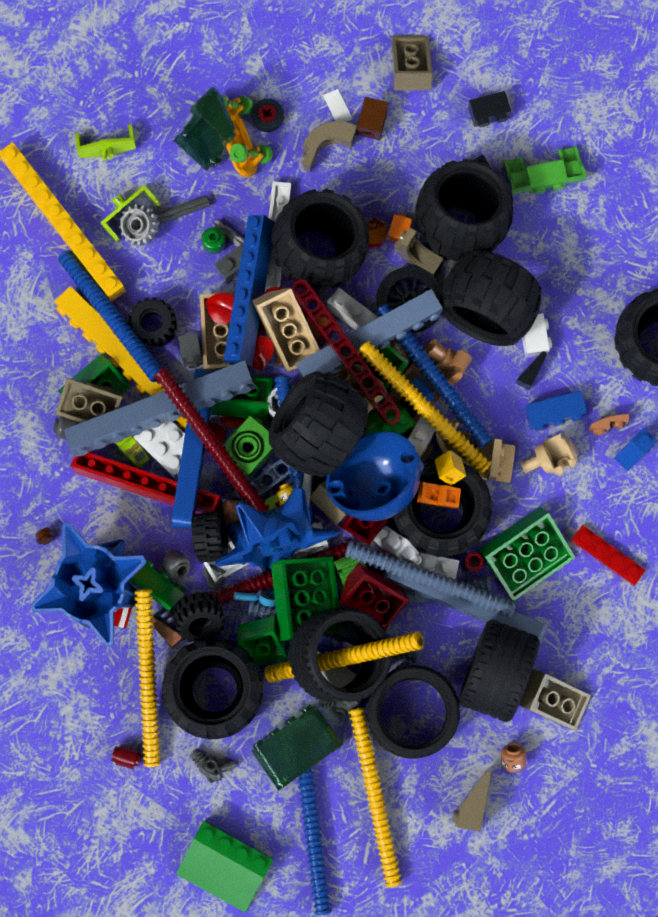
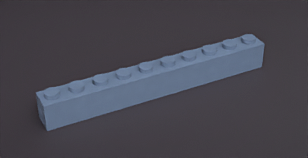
[64,360,256,457]

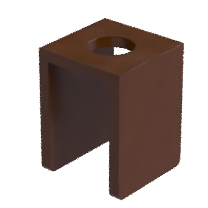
[357,97,388,141]

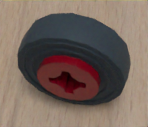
[251,99,284,132]

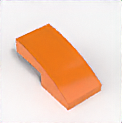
[417,482,461,508]

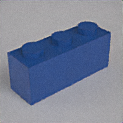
[524,390,587,432]

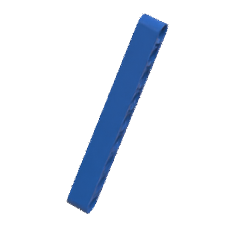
[172,369,215,529]

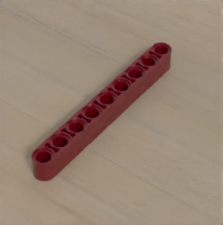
[292,279,400,426]

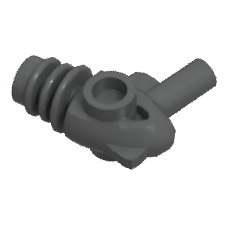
[319,699,362,718]
[190,748,236,783]

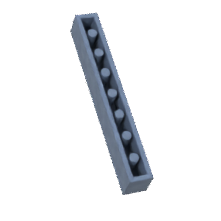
[296,289,443,378]

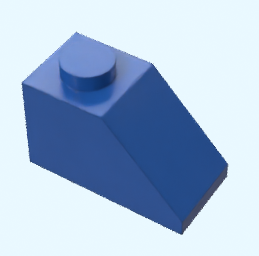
[614,428,657,472]

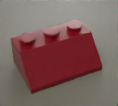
[339,563,409,630]

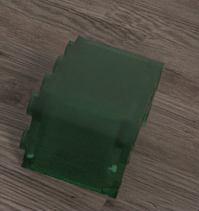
[251,704,343,791]

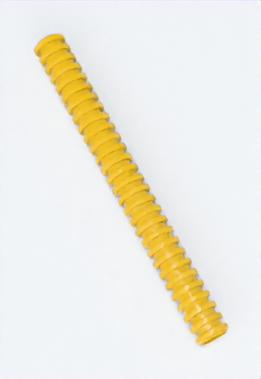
[357,340,491,474]
[135,589,161,767]
[264,632,424,683]
[348,707,402,887]

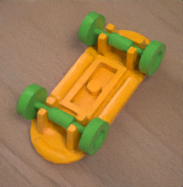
[208,94,273,178]

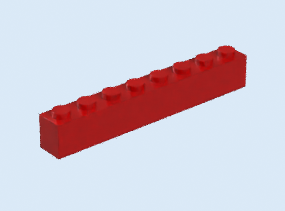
[70,452,223,514]

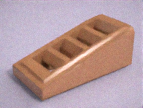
[152,617,183,648]

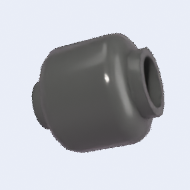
[53,416,79,440]
[162,550,191,579]

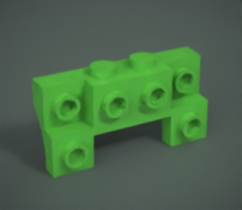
[503,146,586,195]

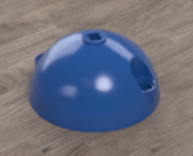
[326,432,424,521]

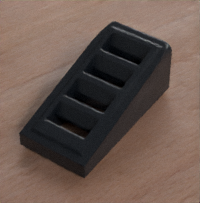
[516,351,547,390]

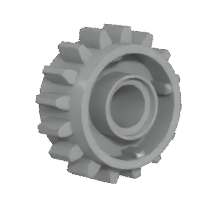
[119,204,160,246]

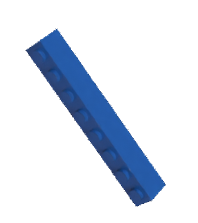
[224,215,275,367]

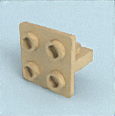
[476,439,516,483]

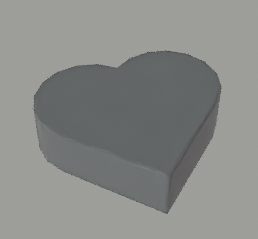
[203,564,226,589]

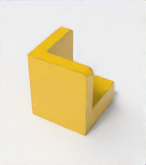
[435,450,466,486]

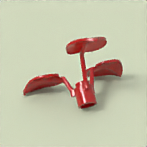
[206,287,292,371]

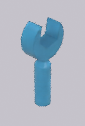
[233,590,276,607]

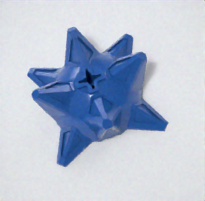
[215,487,340,573]
[30,522,147,647]

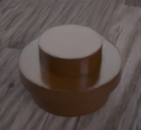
[36,527,55,545]

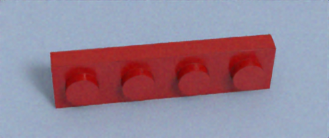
[571,525,646,586]

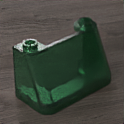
[174,87,236,171]

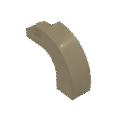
[301,121,357,173]
[394,228,444,277]

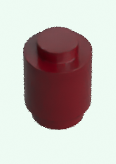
[463,552,484,573]
[111,746,142,770]

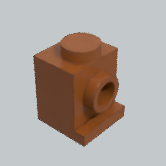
[366,216,387,245]

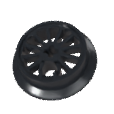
[376,267,443,333]

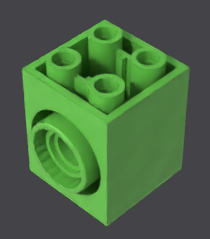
[223,416,275,481]

